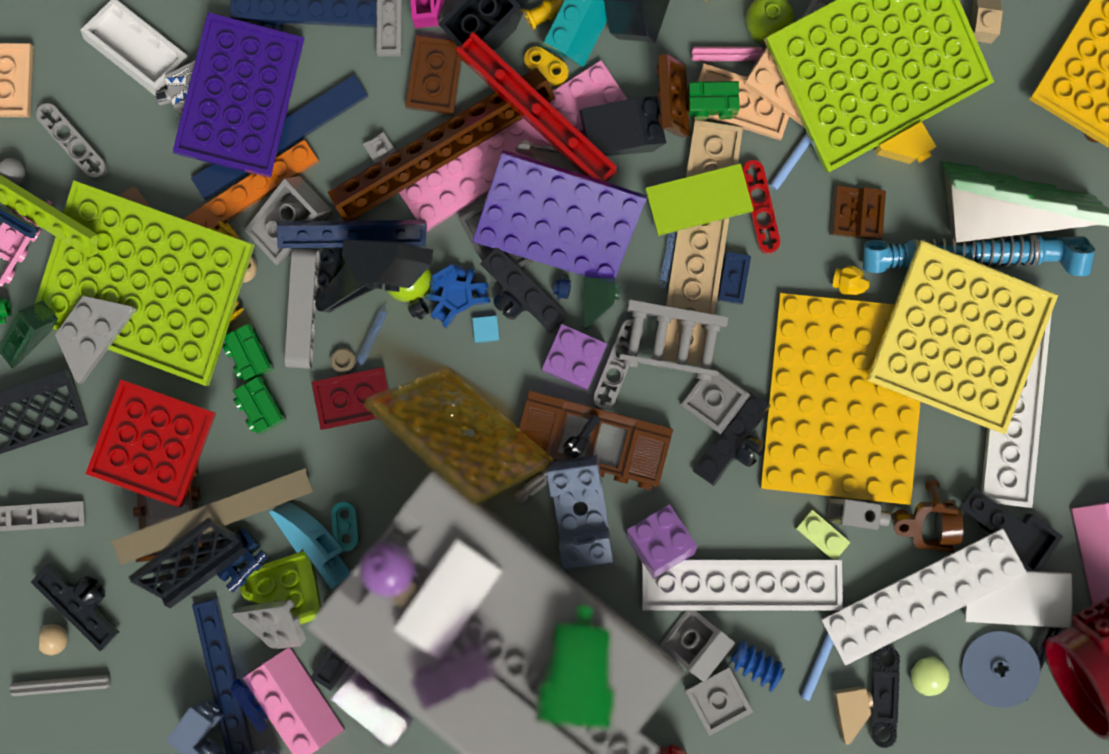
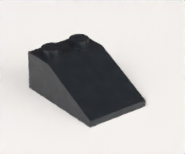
[579,96,666,156]

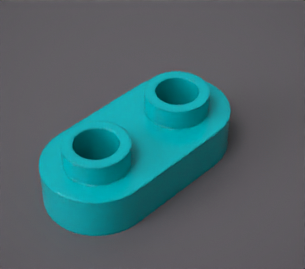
[331,502,359,552]

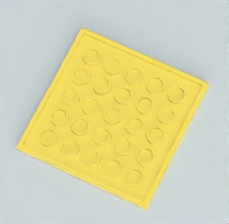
[866,240,1058,434]

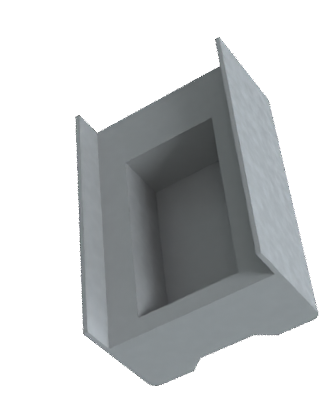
[307,470,684,754]

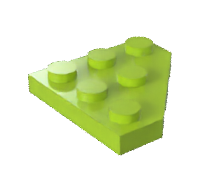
[240,551,322,624]

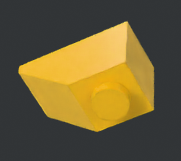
[874,121,936,164]

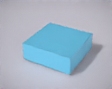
[472,316,500,343]

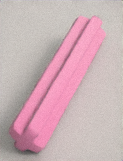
[691,47,763,61]

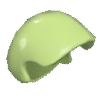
[911,656,950,696]

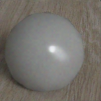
[0,158,26,186]

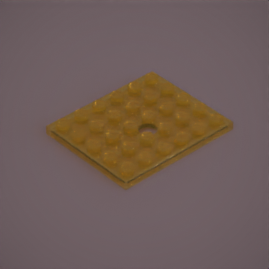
[364,367,554,505]

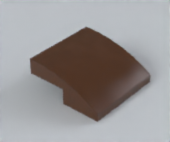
[829,185,886,239]

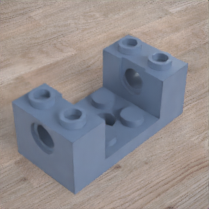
[547,455,613,569]
[166,700,280,754]

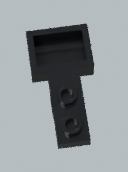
[958,488,1064,571]

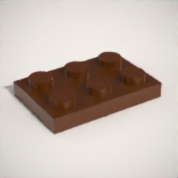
[405,36,462,115]
[656,54,690,138]

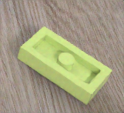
[795,510,851,560]

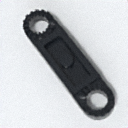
[870,646,900,748]

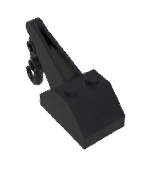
[438,0,530,50]
[604,0,670,43]
[315,240,433,313]

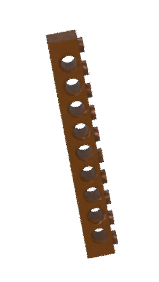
[327,68,556,221]

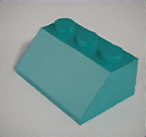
[540,0,607,68]

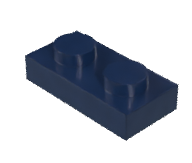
[718,252,751,305]

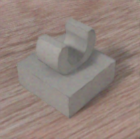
[363,132,395,163]

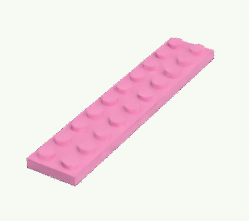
[399,61,627,231]

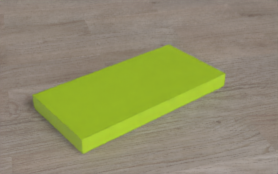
[645,163,753,236]

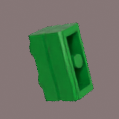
[688,81,740,120]
[222,324,274,382]
[233,376,287,435]

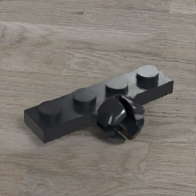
[480,248,567,332]
[693,392,771,486]
[31,563,120,652]

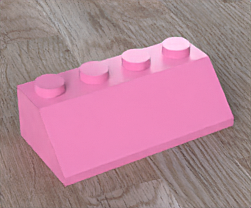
[1070,501,1109,606]
[243,647,345,754]

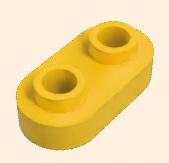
[524,47,569,86]

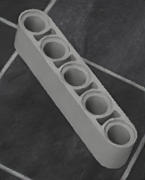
[285,249,319,369]

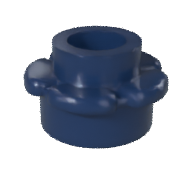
[553,276,571,300]

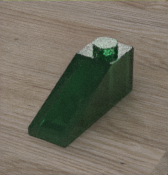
[0,300,58,368]

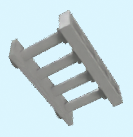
[619,300,728,381]

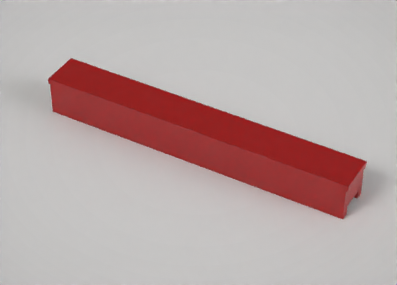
[456,32,617,182]

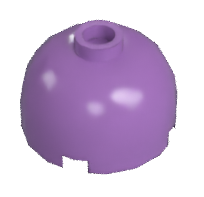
[359,542,415,598]

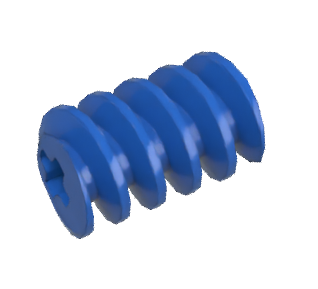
[728,640,785,692]

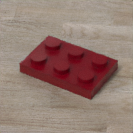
[311,367,394,430]

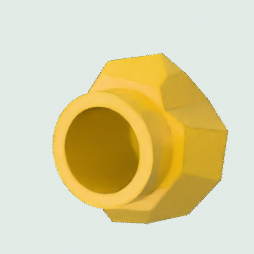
[833,266,870,295]

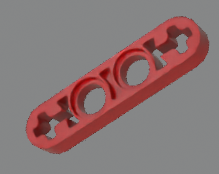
[742,160,780,254]

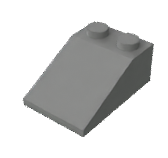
[244,176,332,265]

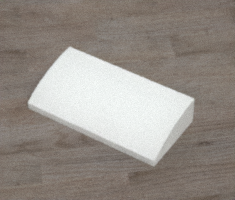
[81,0,188,96]
[394,540,502,659]
[964,571,1072,628]

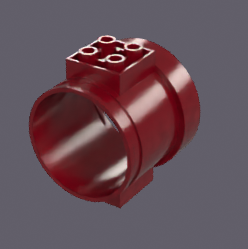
[1044,597,1109,740]

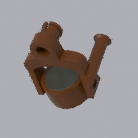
[893,480,963,553]

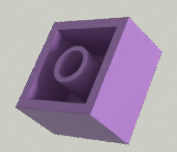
[542,324,607,391]
[626,504,697,579]

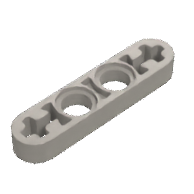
[36,103,108,180]
[593,319,643,410]

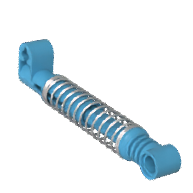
[863,234,1095,276]

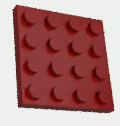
[85,379,216,508]

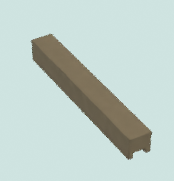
[110,468,313,565]

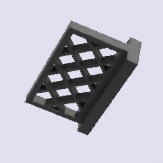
[0,369,88,454]
[129,517,249,609]

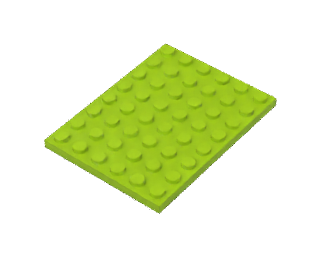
[763,0,994,173]
[30,180,255,386]

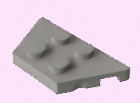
[55,296,137,384]
[232,600,307,649]

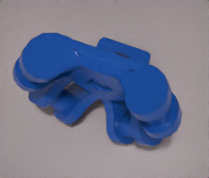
[424,264,491,328]

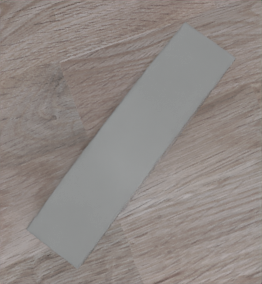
[0,501,84,531]

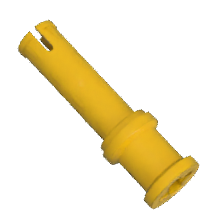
[524,0,563,30]

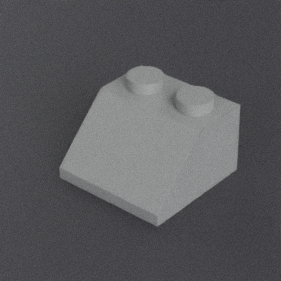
[659,610,735,682]

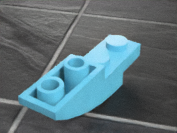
[269,501,351,590]

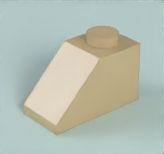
[970,0,1003,43]
[832,686,873,745]

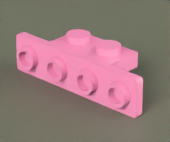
[0,199,52,287]

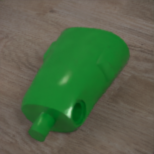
[534,606,616,729]

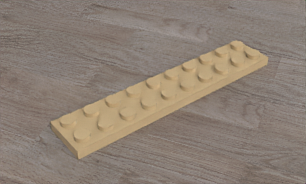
[662,120,743,367]

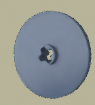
[962,631,1040,708]

